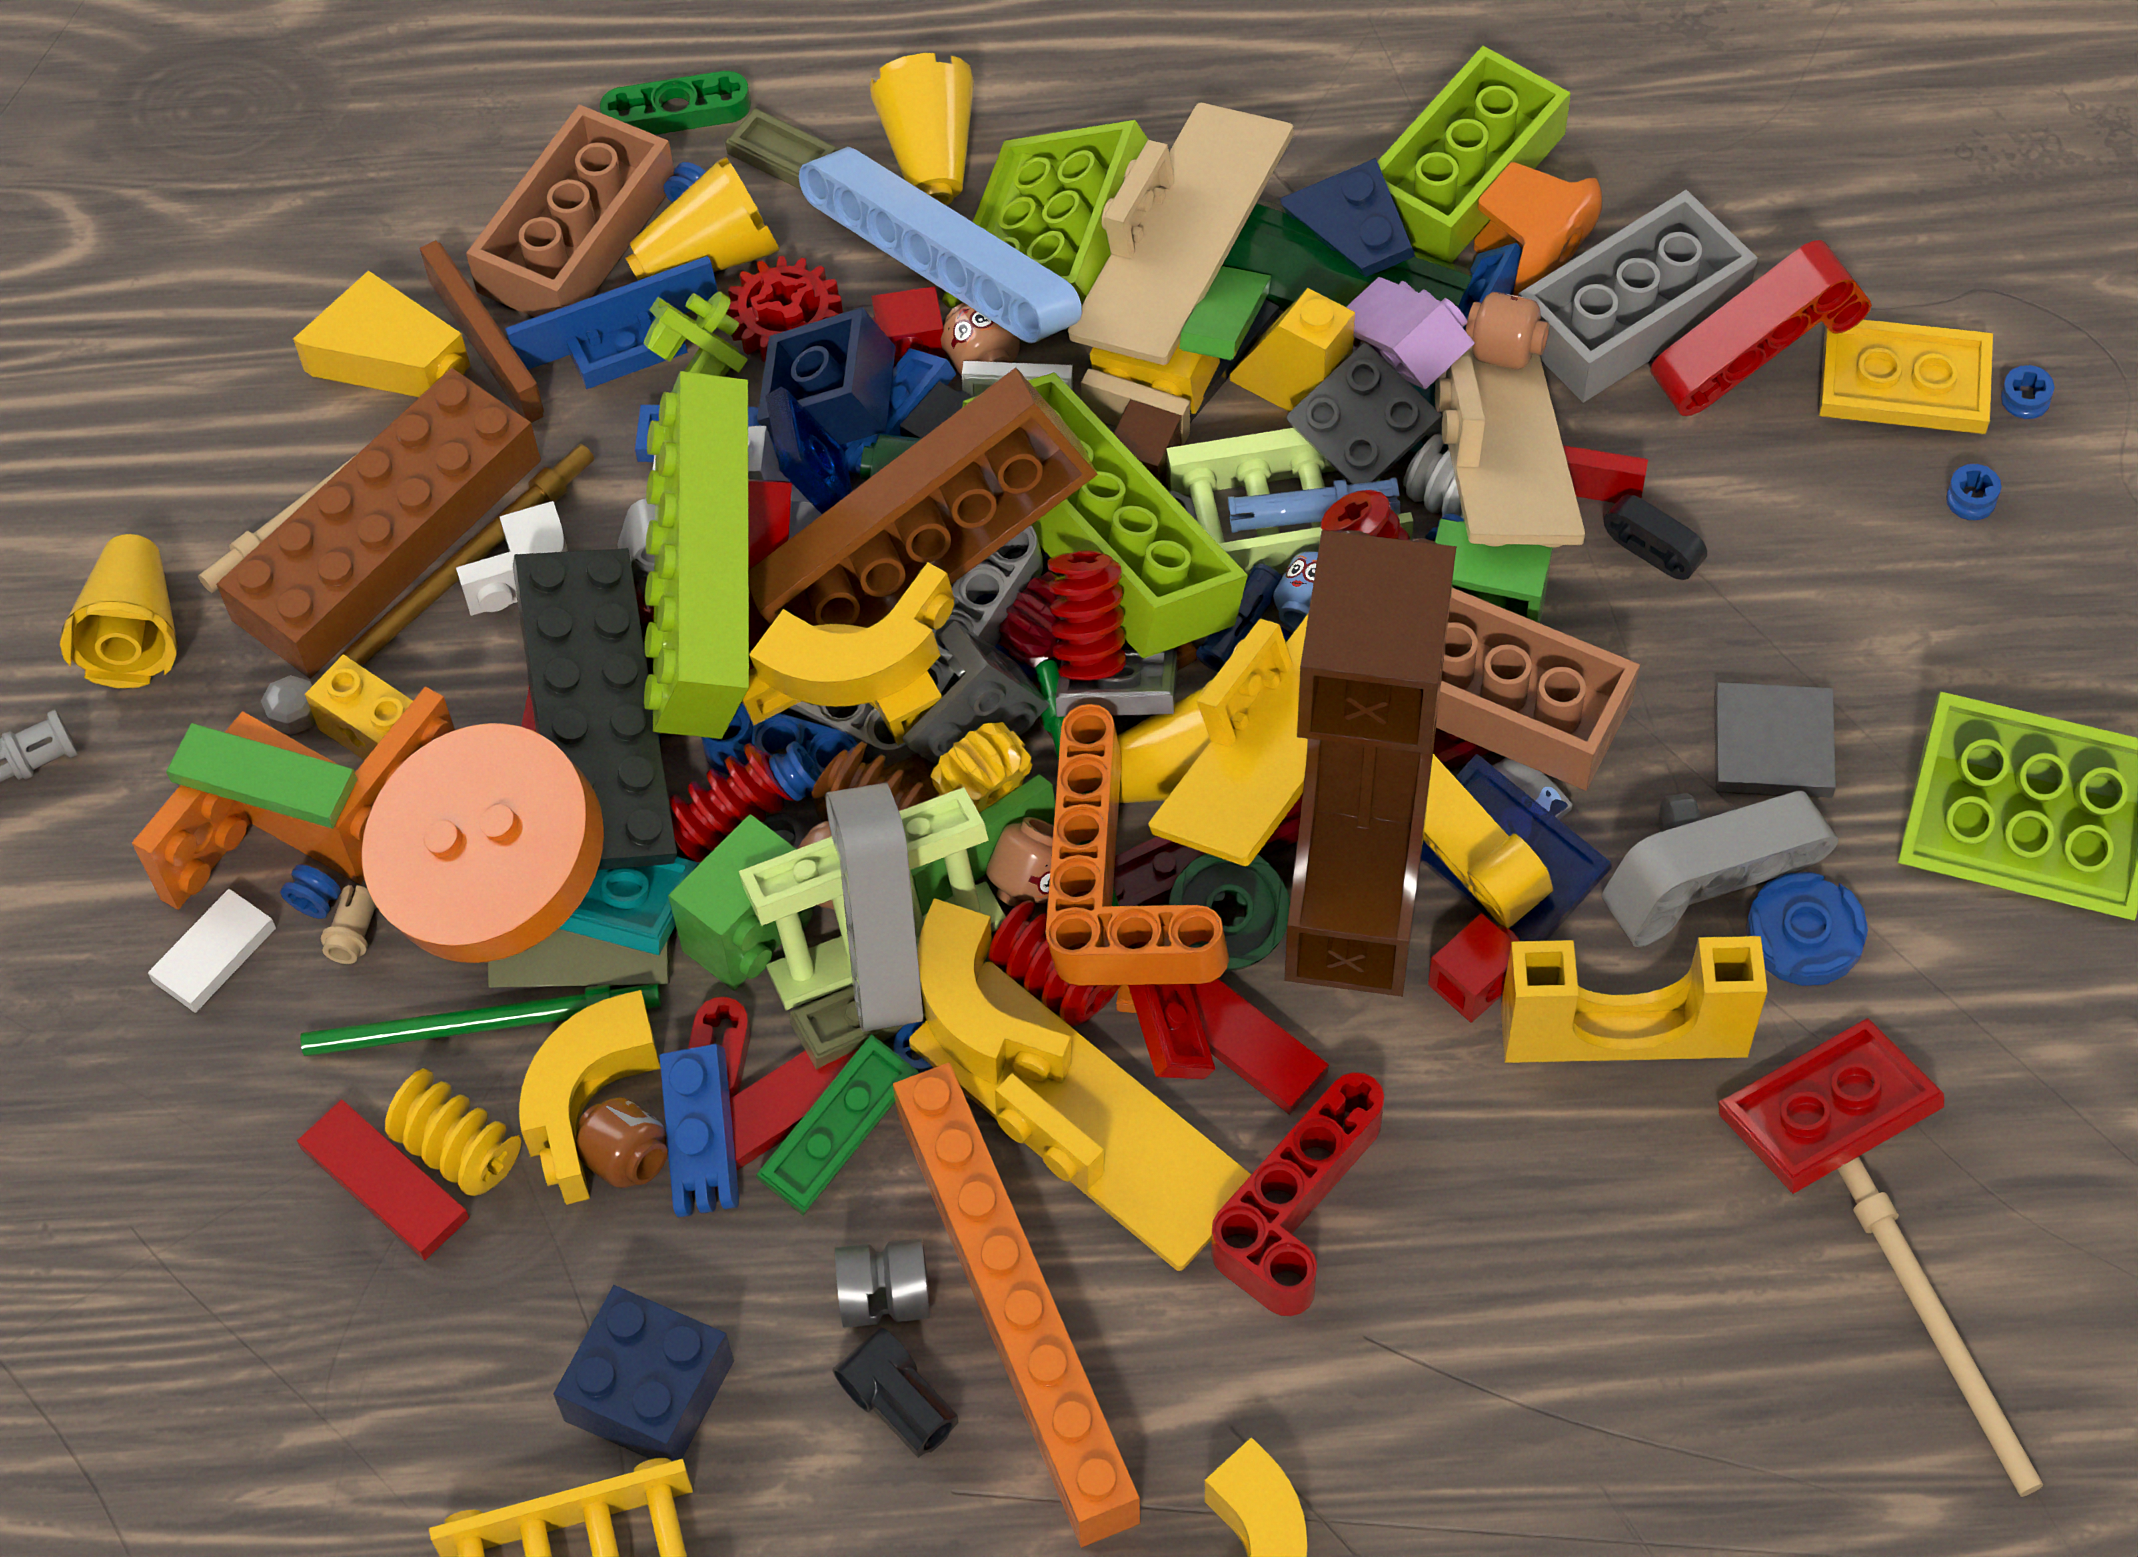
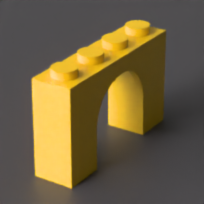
[1501,936,1768,1063]

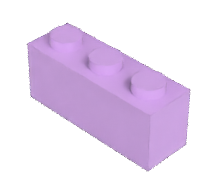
[1346,277,1475,389]

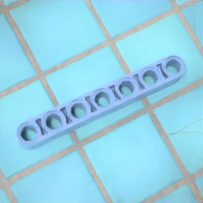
[799,147,1082,343]

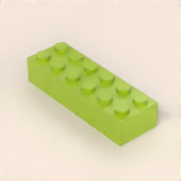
[644,371,749,739]
[962,372,1248,659]

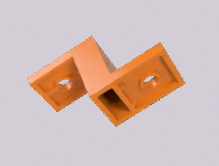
[132,686,455,910]

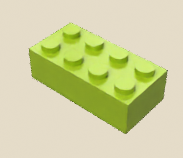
[1377,46,1571,263]

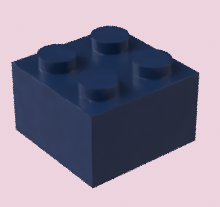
[757,307,896,459]
[553,1285,734,1462]

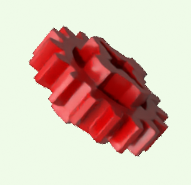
[726,256,843,362]

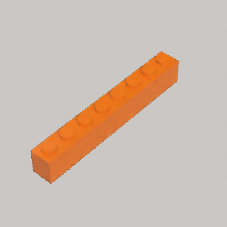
[893,1062,1140,1548]

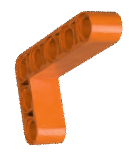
[1046,704,1229,985]

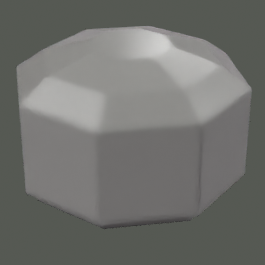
[261,675,315,735]

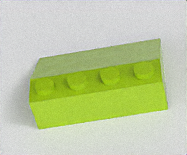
[942,120,1149,330]
[1898,692,2138,921]

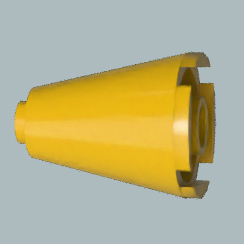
[869,53,974,205]
[625,157,780,281]
[60,534,178,688]
[1093,687,1211,803]

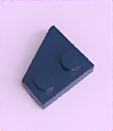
[1280,158,1415,277]

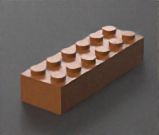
[748,367,1098,628]
[216,368,541,679]

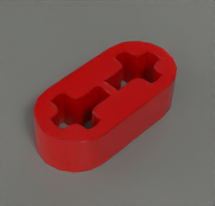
[688,997,751,1098]

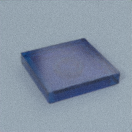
[765,386,852,514]

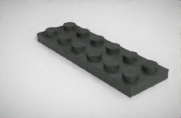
[513,548,677,870]

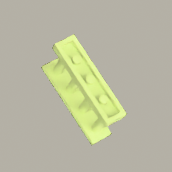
[1166,428,1413,577]
[739,787,1006,1010]

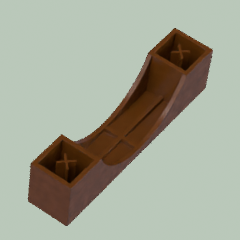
[1284,530,1457,997]

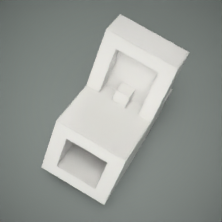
[456,501,568,616]

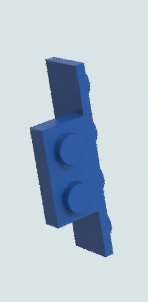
[505,256,718,389]

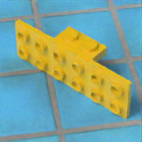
[1148,613,1309,866]
[909,962,1251,1271]

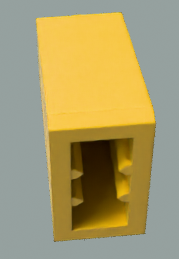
[293,270,471,397]
[1230,288,1355,412]

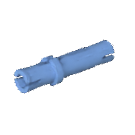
[1228,478,1400,533]

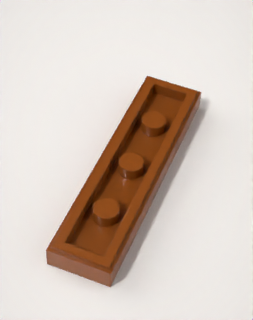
[419,240,544,423]

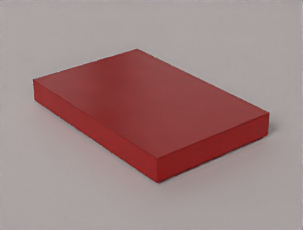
[1718,1018,1944,1194]

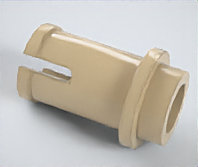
[320,885,377,964]

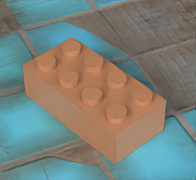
[466,104,674,317]
[1436,588,1640,791]

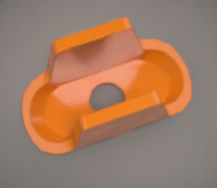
[1473,162,1602,296]

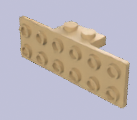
[1068,103,1294,365]
[1434,346,1585,547]

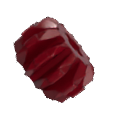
[999,572,1067,669]

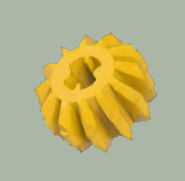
[930,722,1033,813]

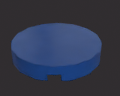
[1745,872,1868,986]

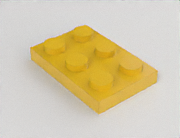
[1819,319,1993,434]

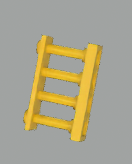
[429,1458,693,1557]

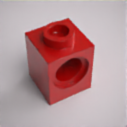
[871,286,946,368]
[1428,913,1519,1023]

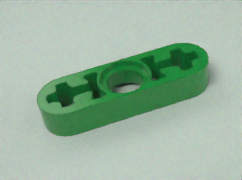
[600,71,751,135]

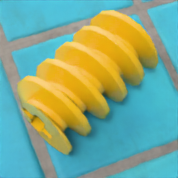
[385,1068,521,1196]

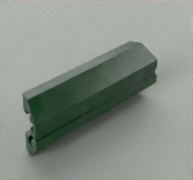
[1222,198,1473,312]

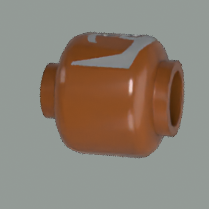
[576,1097,668,1189]

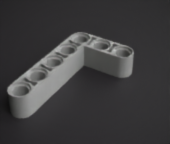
[783,525,1044,772]

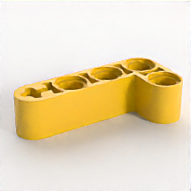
[1423,754,1553,929]

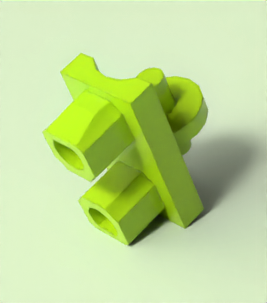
[643,292,748,377]

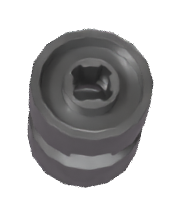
[835,1238,931,1328]

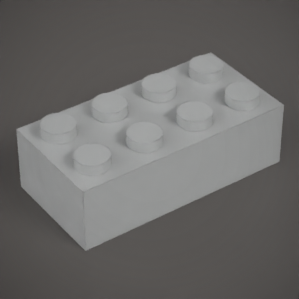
[1518,190,1758,403]

